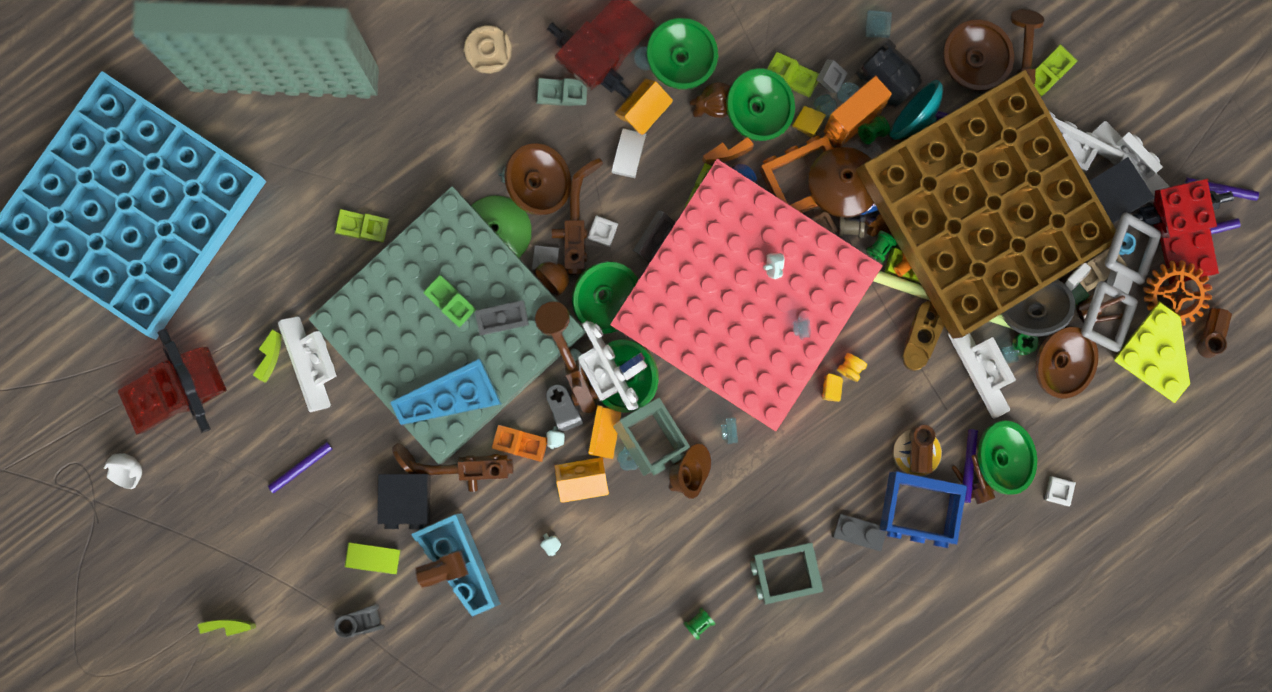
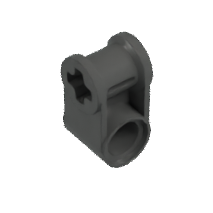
[546,385,584,433]
[334,604,385,638]

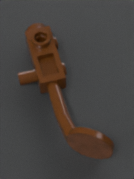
[1010,9,1045,86]
[552,158,603,275]
[535,301,599,413]
[392,443,514,492]

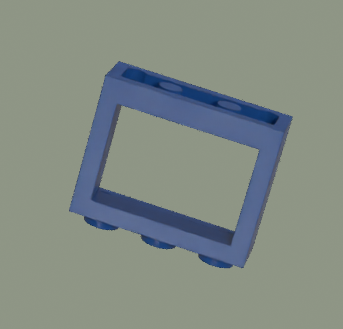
[879,472,967,548]

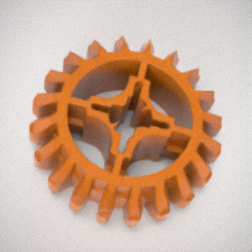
[1143,260,1212,326]

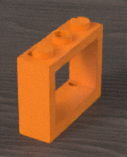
[823,76,892,147]
[760,136,848,213]

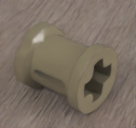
[838,216,865,238]

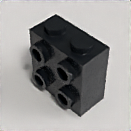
[1089,157,1155,223]
[377,474,431,529]

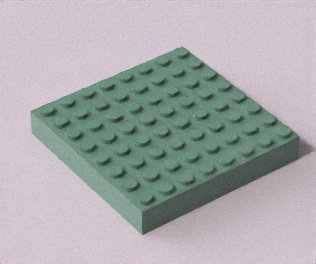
[132,1,379,99]
[309,186,586,464]

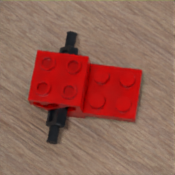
[1128,179,1234,284]

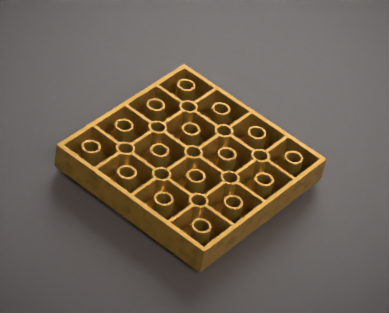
[855,70,1116,339]

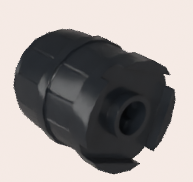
[855,40,923,108]

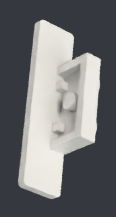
[1050,112,1125,173]
[1092,121,1170,205]
[278,317,336,412]
[577,321,639,410]
[948,332,1016,419]

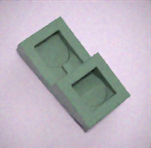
[536,78,588,106]

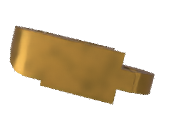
[902,301,944,371]

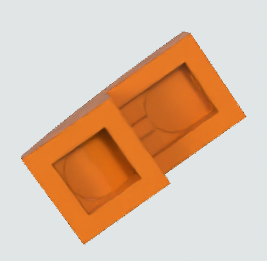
[702,137,754,165]
[492,425,547,462]

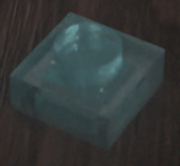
[865,10,892,38]
[721,418,738,444]

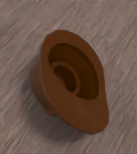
[668,444,711,499]

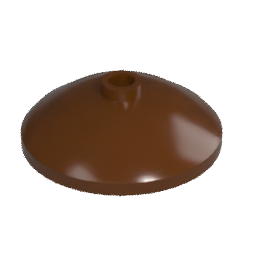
[943,20,1014,91]
[504,143,571,215]
[808,147,874,217]
[1035,326,1098,399]

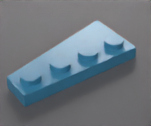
[390,359,502,425]

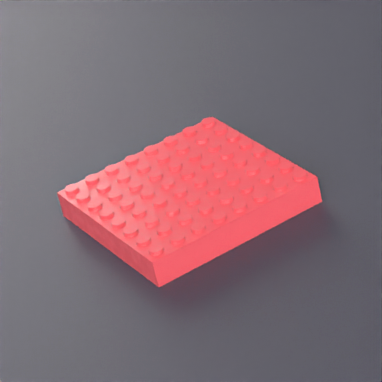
[610,159,882,431]

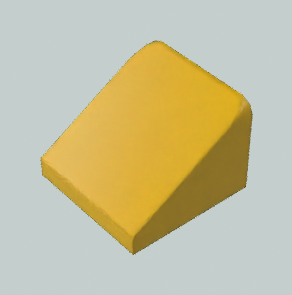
[792,106,826,138]
[822,374,843,402]

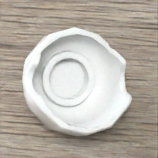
[104,454,142,489]

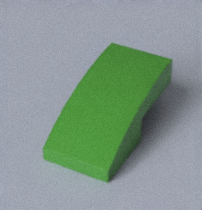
[423,274,476,328]

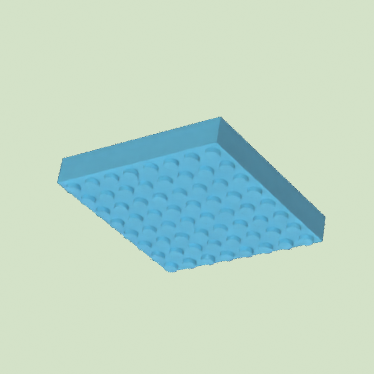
[0,71,266,340]

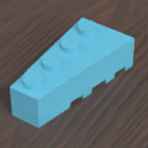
[411,514,501,616]

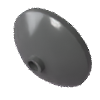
[1001,280,1075,336]

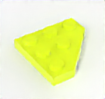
[1114,301,1190,403]

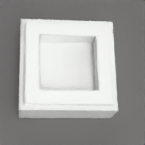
[587,216,618,247]
[1065,263,1091,291]
[1044,476,1076,506]

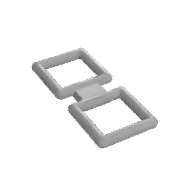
[1081,212,1161,352]

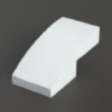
[612,129,646,178]

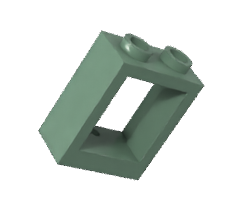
[613,398,690,476]
[750,543,824,604]

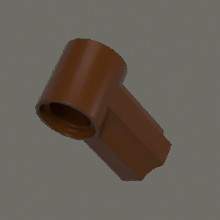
[1197,308,1232,358]
[909,425,936,473]
[415,551,469,588]

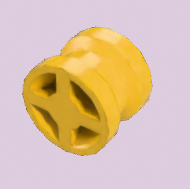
[837,353,867,382]

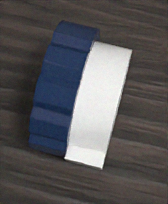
[619,353,647,380]

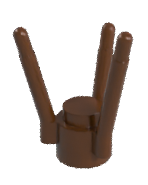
[1076,293,1125,324]
[952,455,995,504]

